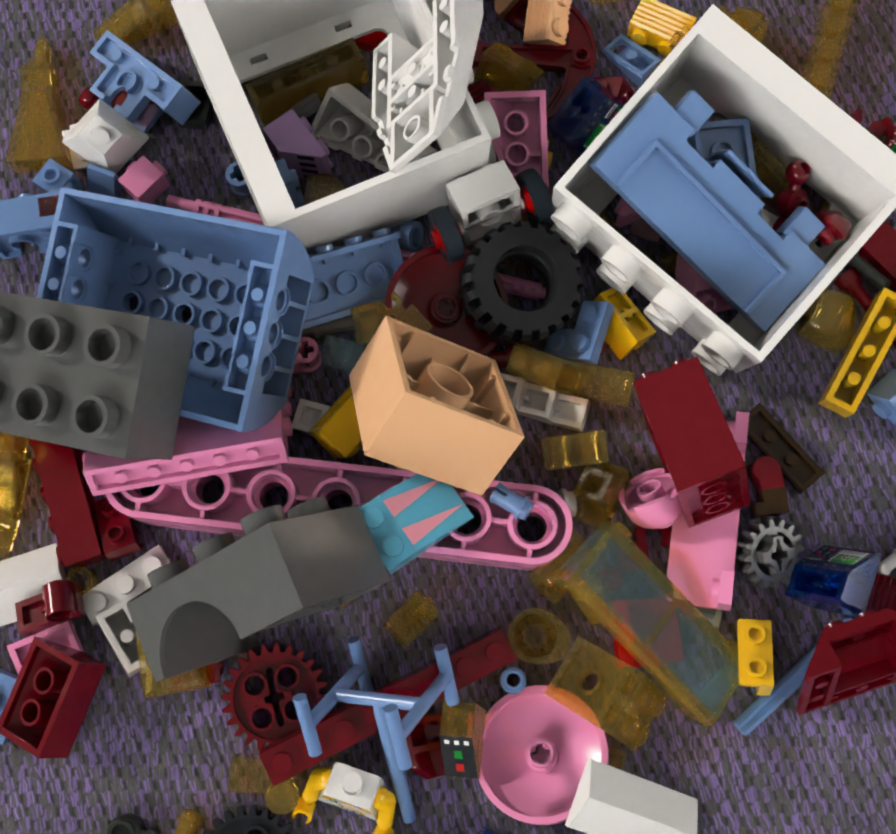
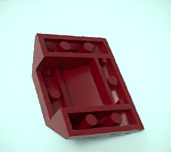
[796,608,896,715]

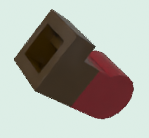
[748,456,790,519]

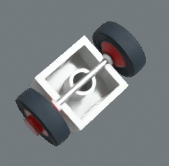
[428,160,554,264]

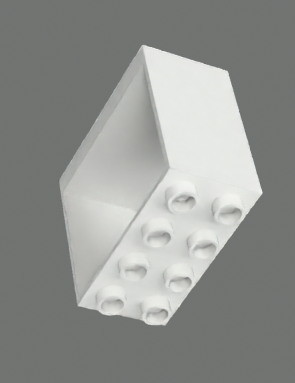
[171,0,500,255]
[549,4,896,376]

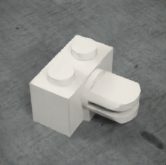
[95,599,149,677]

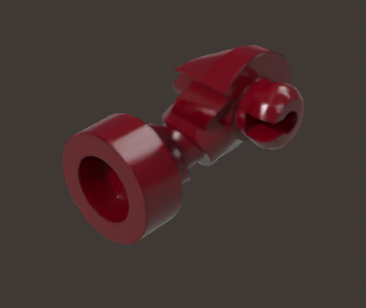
[815,209,852,245]

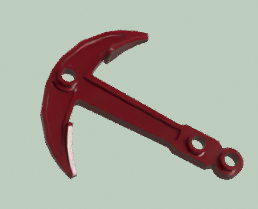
[472,5,596,121]

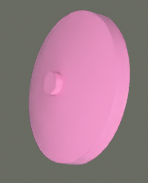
[474,685,609,826]

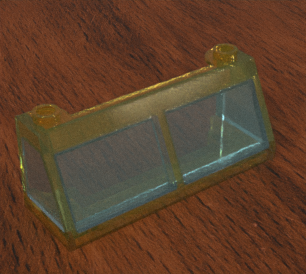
[550,521,739,729]

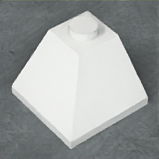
[62,98,149,174]

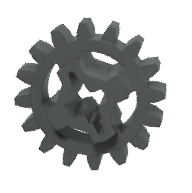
[736,517,804,589]

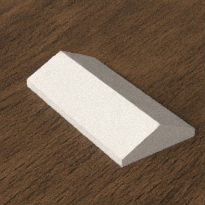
[0,543,67,627]
[565,757,698,834]

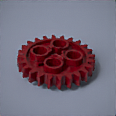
[221,642,328,751]

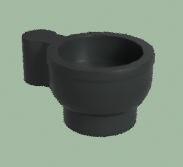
[107,813,160,834]

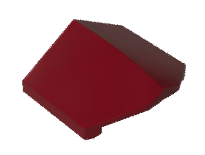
[406,709,465,779]

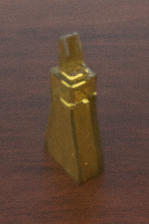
[7,37,73,174]

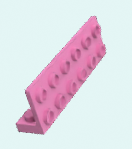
[664,411,750,611]

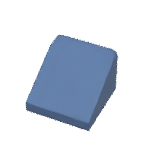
[87,164,122,198]

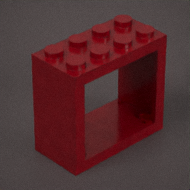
[633,357,750,528]

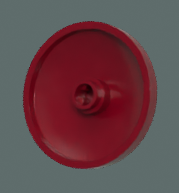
[385,246,508,356]

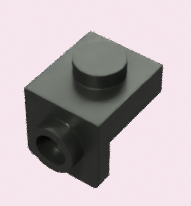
[178,81,214,129]

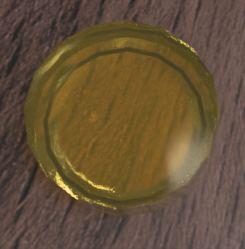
[265,779,300,815]

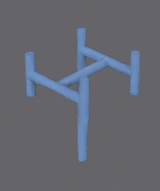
[293,636,460,824]

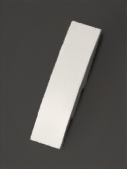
[501,373,591,432]

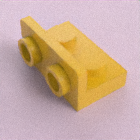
[737,619,774,696]

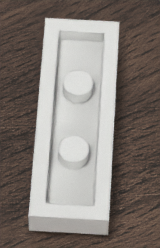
[82,544,172,626]

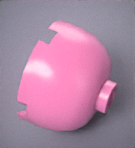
[618,468,683,529]

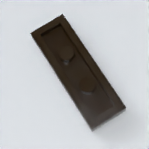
[747,403,825,494]

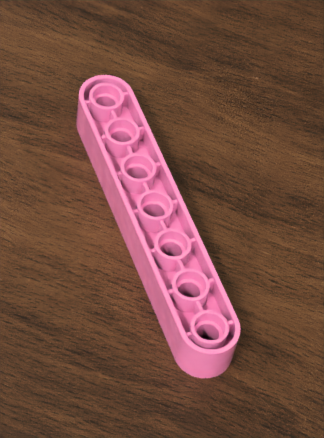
[105,456,573,571]

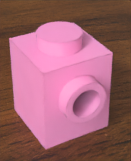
[118,156,170,204]

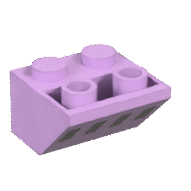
[262,109,334,182]

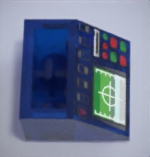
[547,77,625,154]
[786,545,882,617]

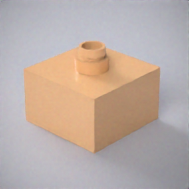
[349,316,525,496]

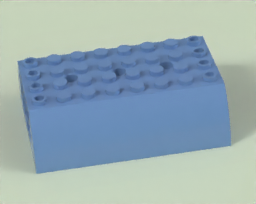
[36,187,315,432]

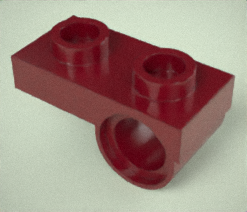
[94,497,144,562]
[15,580,85,637]

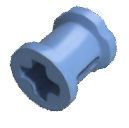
[225,162,251,197]

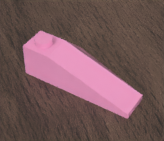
[484,90,549,216]

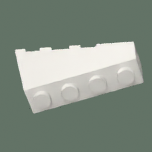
[311,82,437,172]

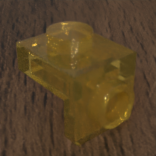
[383,591,439,649]

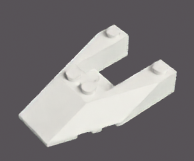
[371,0,484,174]

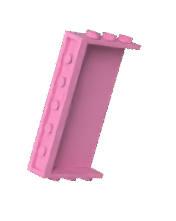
[82,384,293,496]

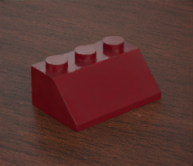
[0,637,106,759]

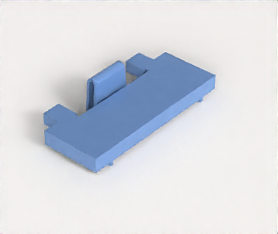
[588,90,826,332]

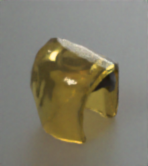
[797,289,856,353]

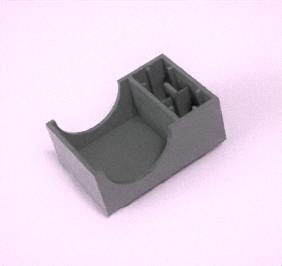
[0,292,195,460]
[126,496,390,683]

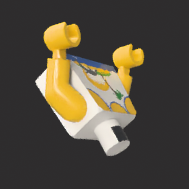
[292,762,396,834]

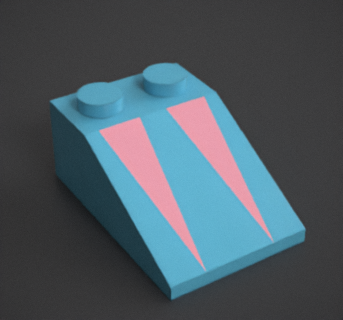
[360,474,474,575]

